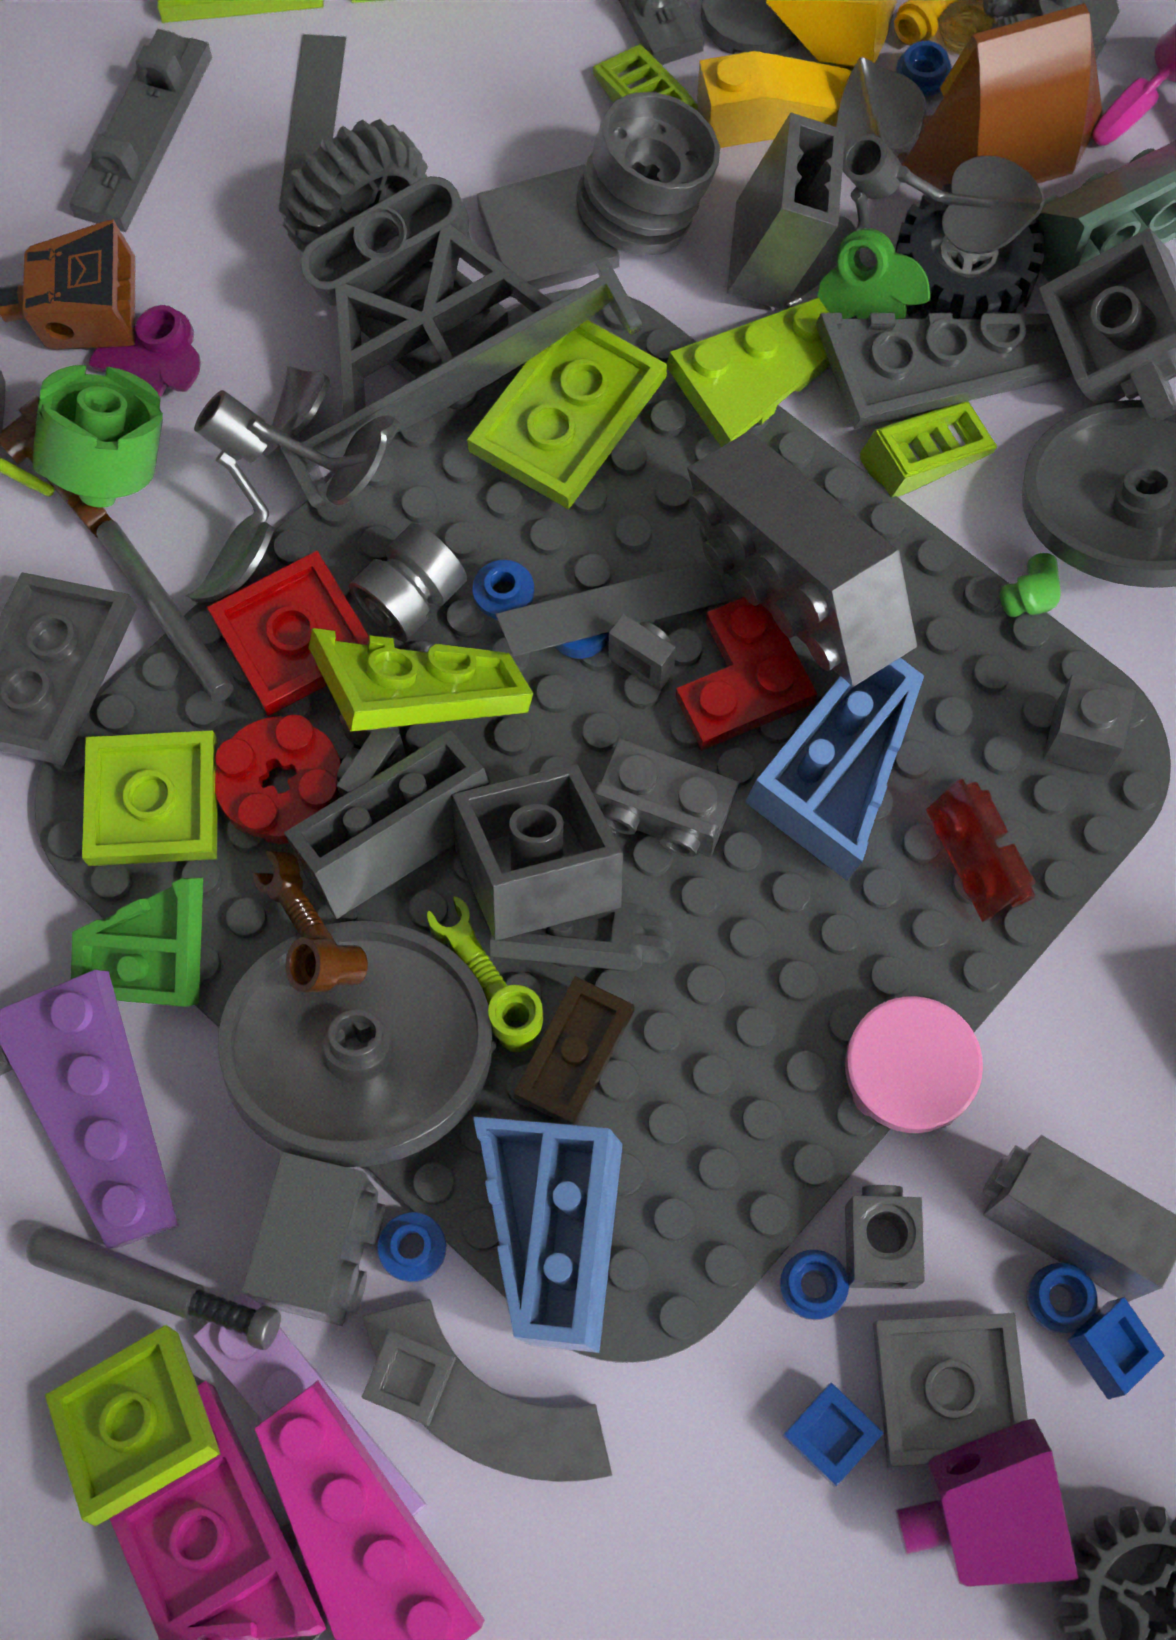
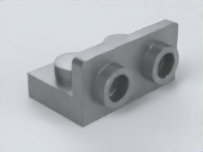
[592,738,739,857]

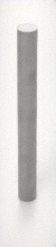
[97,520,233,702]

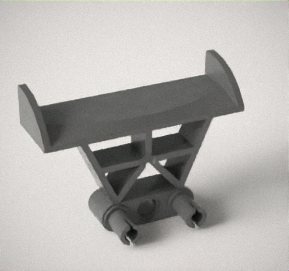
[279,176,642,509]

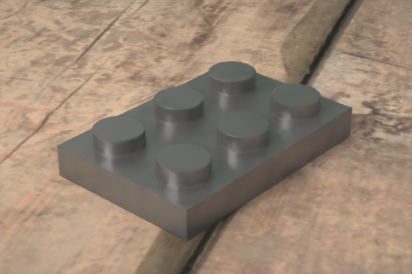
[0,572,137,766]

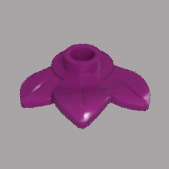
[89,305,201,398]

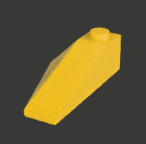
[766,0,897,70]

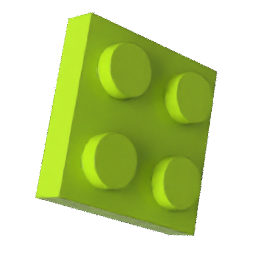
[82,730,218,866]
[45,1325,220,1527]

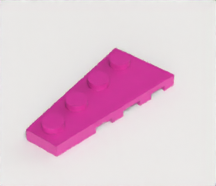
[254,1381,485,1640]

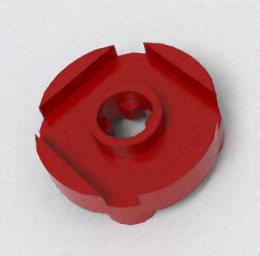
[215,714,341,844]

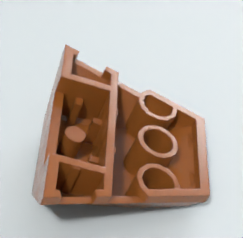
[897,3,1103,191]

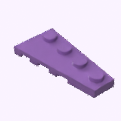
[0,970,178,1249]

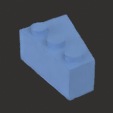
[745,658,924,881]
[473,1117,623,1353]

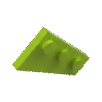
[667,298,831,447]
[309,628,533,732]

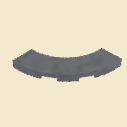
[363,1299,613,1482]

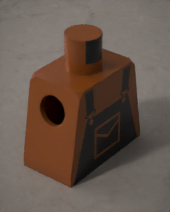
[0,219,135,349]

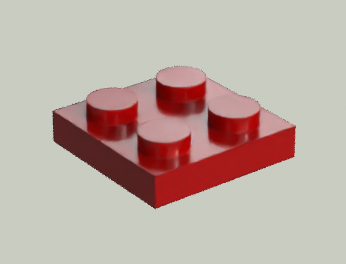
[207,550,369,716]

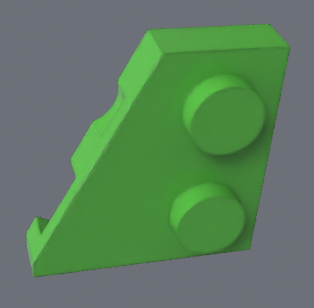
[71,877,203,1007]

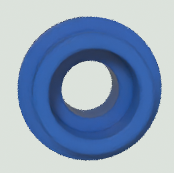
[896,41,952,97]
[472,560,535,620]
[378,1212,447,1282]
[780,1249,849,1320]
[1027,1263,1098,1334]

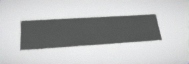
[279,34,347,209]
[496,561,729,657]

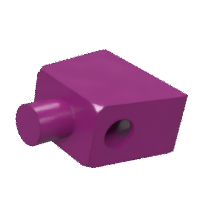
[895,1418,1078,1587]

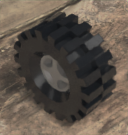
[895,183,1045,319]

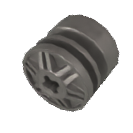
[576,92,720,255]

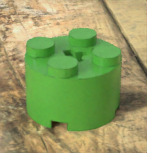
[32,365,163,508]

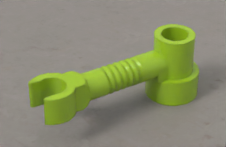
[427,896,543,1052]

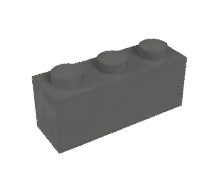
[284,730,490,919]

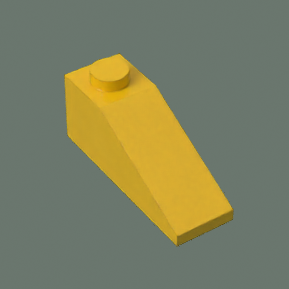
[697,51,852,148]

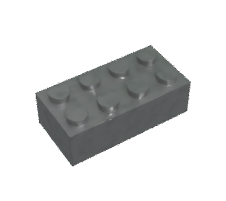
[687,431,917,687]

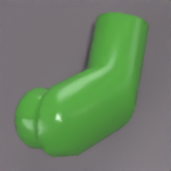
[999,553,1061,617]

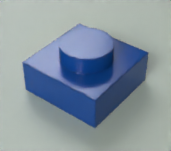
[1067,1297,1165,1400]
[782,1382,884,1487]

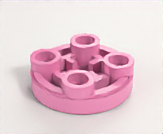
[845,996,983,1133]

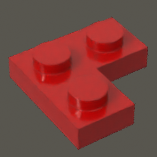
[675,597,817,751]

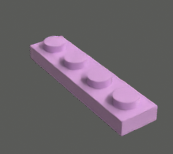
[193,1293,427,1517]

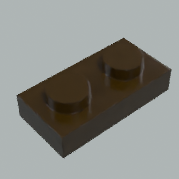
[514,976,635,1125]

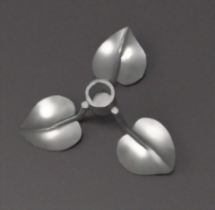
[786,57,1044,307]
[186,366,400,602]

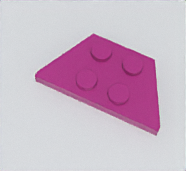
[109,1381,326,1640]

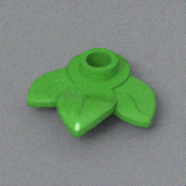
[818,228,930,319]

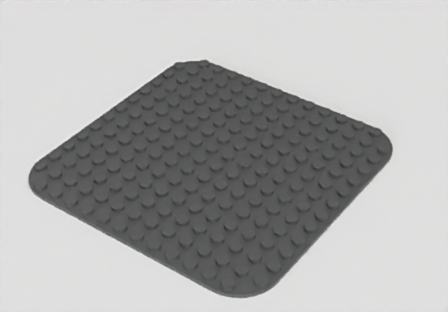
[35,289,1171,1363]

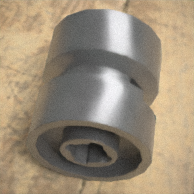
[348,523,467,642]

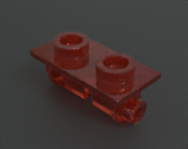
[926,779,1036,922]

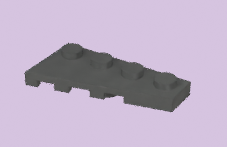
[815,313,1072,429]

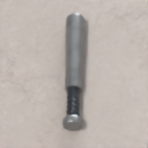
[26,1226,281,1350]

